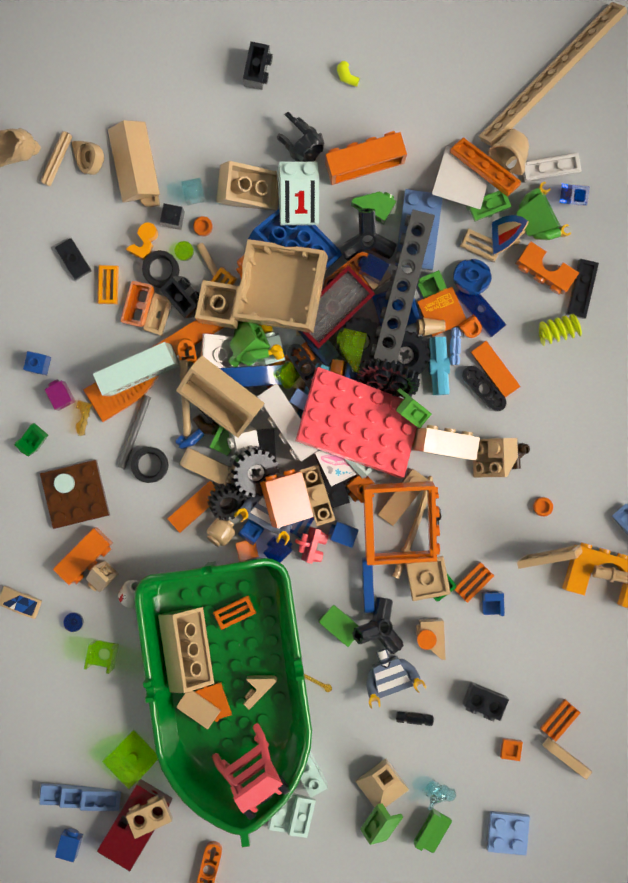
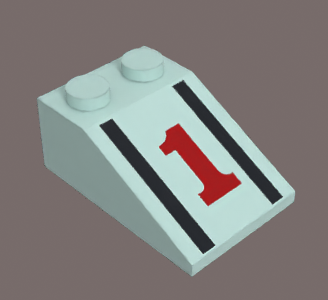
[277,162,319,225]

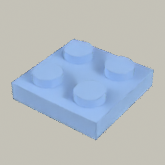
[487,811,530,855]

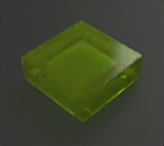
[275,361,300,389]

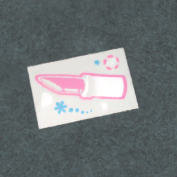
[315,450,358,486]

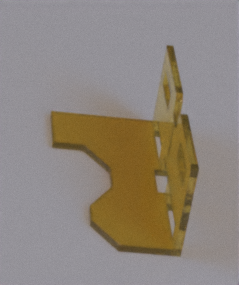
[76,400,92,436]

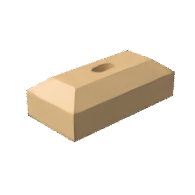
[143,293,172,336]

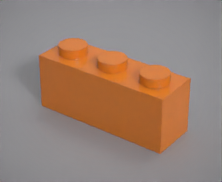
[53,527,113,585]

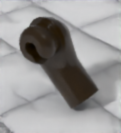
[192,414,219,435]
[512,443,530,469]

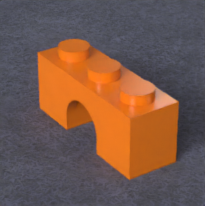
[515,242,579,295]

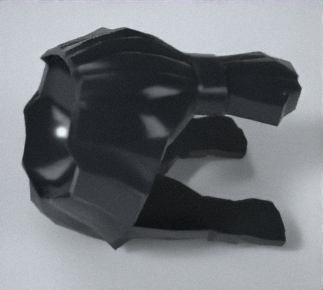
[277,112,325,162]

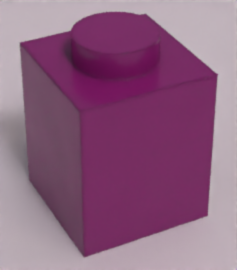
[44,379,76,411]

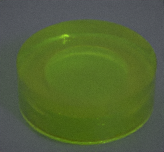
[174,241,194,261]

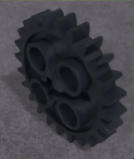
[357,358,420,398]

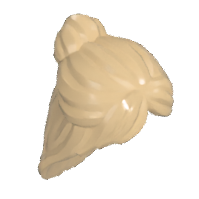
[0,128,41,167]

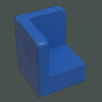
[482,591,505,616]

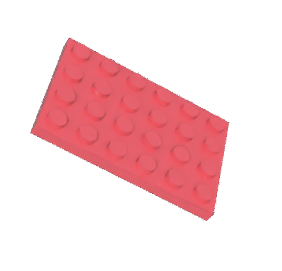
[295,367,417,479]

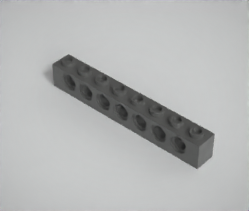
[370,209,435,364]

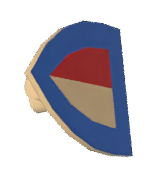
[492,215,529,256]

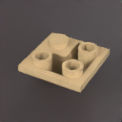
[473,438,518,478]
[355,758,409,808]

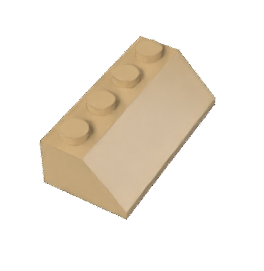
[158,607,214,693]

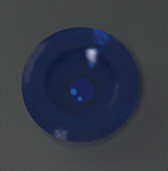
[63,612,84,632]

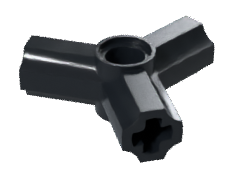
[339,208,397,261]
[352,597,404,654]

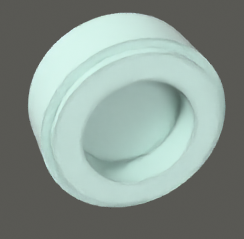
[54,474,75,493]

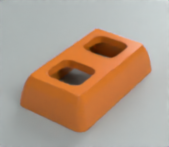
[120,281,154,327]

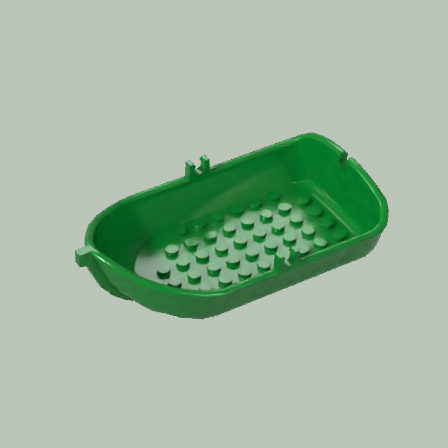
[134,558,312,848]

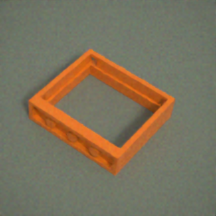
[363,481,440,565]

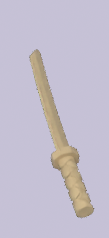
[392,476,433,579]

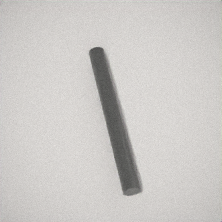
[118,395,151,469]

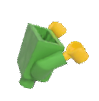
[516,182,571,240]
[228,322,284,367]

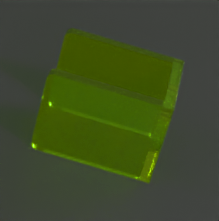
[84,639,119,674]

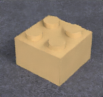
[195,280,239,329]

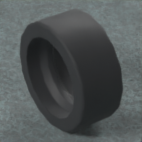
[142,250,180,288]
[131,447,169,483]

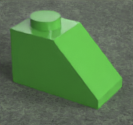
[351,191,396,225]

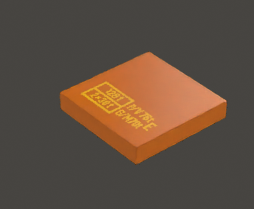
[417,287,466,337]

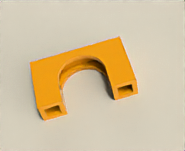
[562,542,628,608]

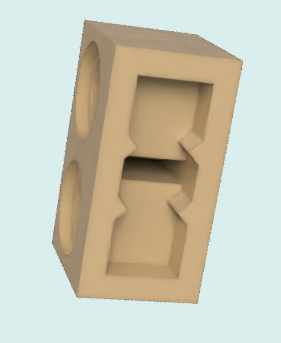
[126,795,173,839]

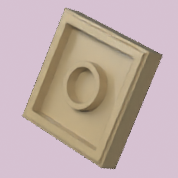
[405,556,451,601]

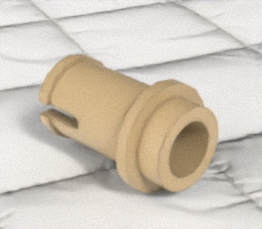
[291,367,310,391]

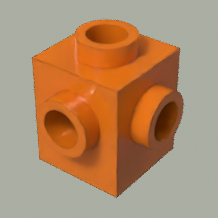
[345,474,375,503]

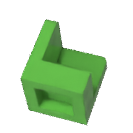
[417,270,447,299]

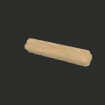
[41,131,72,186]

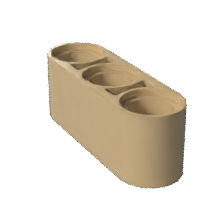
[179,447,231,486]

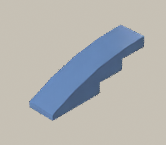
[39,783,121,811]

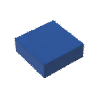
[238,519,264,545]

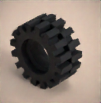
[207,483,245,521]

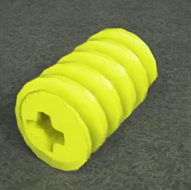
[538,314,582,346]

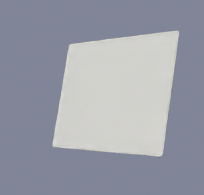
[432,146,488,209]

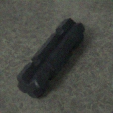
[396,711,434,726]

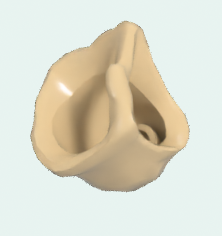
[488,129,529,175]

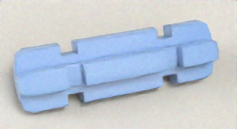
[449,327,461,365]

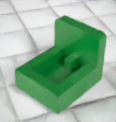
[14,423,49,457]

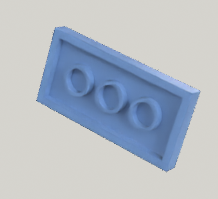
[395,189,443,271]

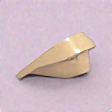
[72,141,104,175]

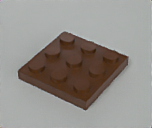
[40,460,110,529]

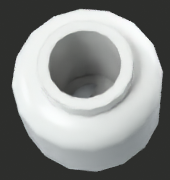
[118,580,140,608]

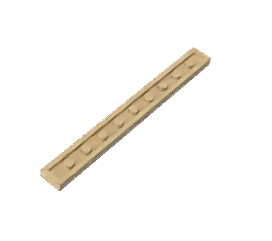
[479,2,627,146]

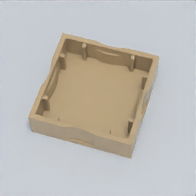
[233,239,328,333]

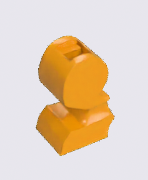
[126,222,158,260]

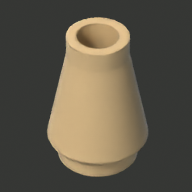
[416,317,446,336]

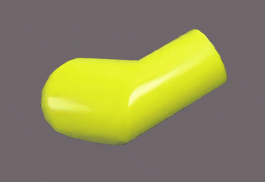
[337,61,360,87]

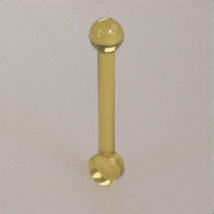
[304,674,332,692]

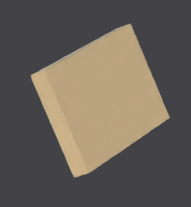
[517,545,583,569]

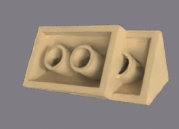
[108,120,160,203]

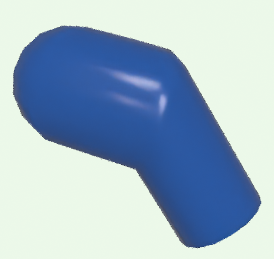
[175,429,204,449]

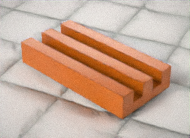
[454,562,494,603]
[213,595,257,630]
[540,699,581,742]

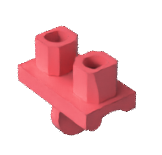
[295,526,329,564]

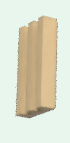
[460,228,498,262]

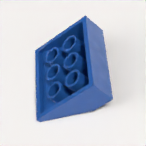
[248,209,342,272]

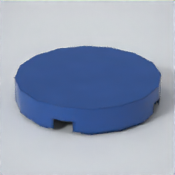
[453,259,492,295]

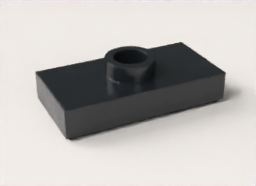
[55,238,92,281]
[256,428,276,460]

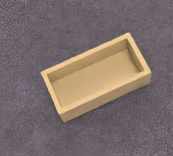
[176,355,265,438]

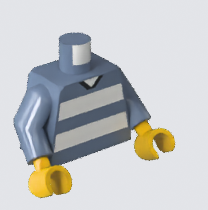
[234,494,291,545]
[366,649,426,709]

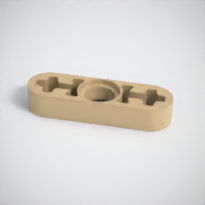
[542,737,592,780]

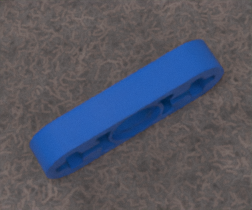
[362,557,374,613]

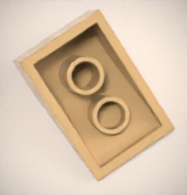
[216,161,279,211]

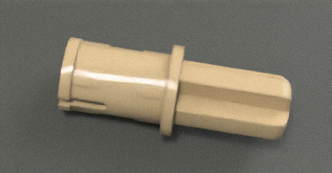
[592,565,628,583]

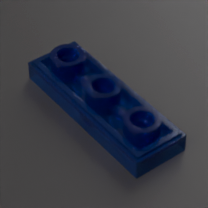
[455,290,506,337]

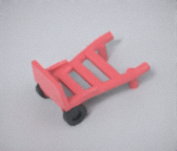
[212,723,291,820]

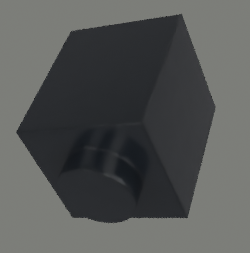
[160,203,185,230]

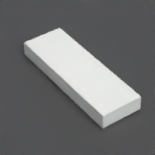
[523,153,582,183]

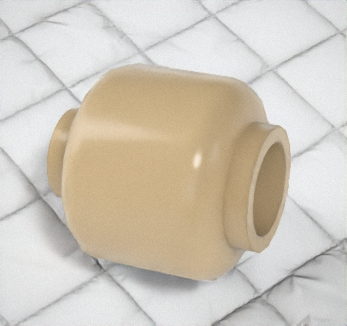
[207,518,235,547]

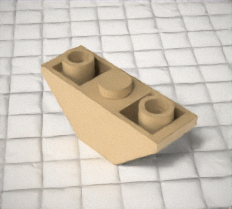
[299,465,335,526]

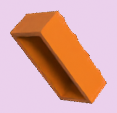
[325,131,407,185]

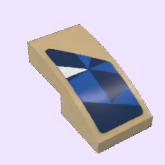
[0,586,42,619]

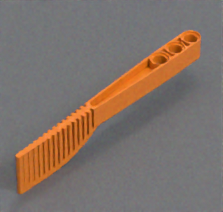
[83,320,224,422]

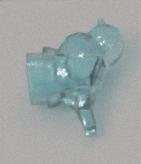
[423,779,456,811]

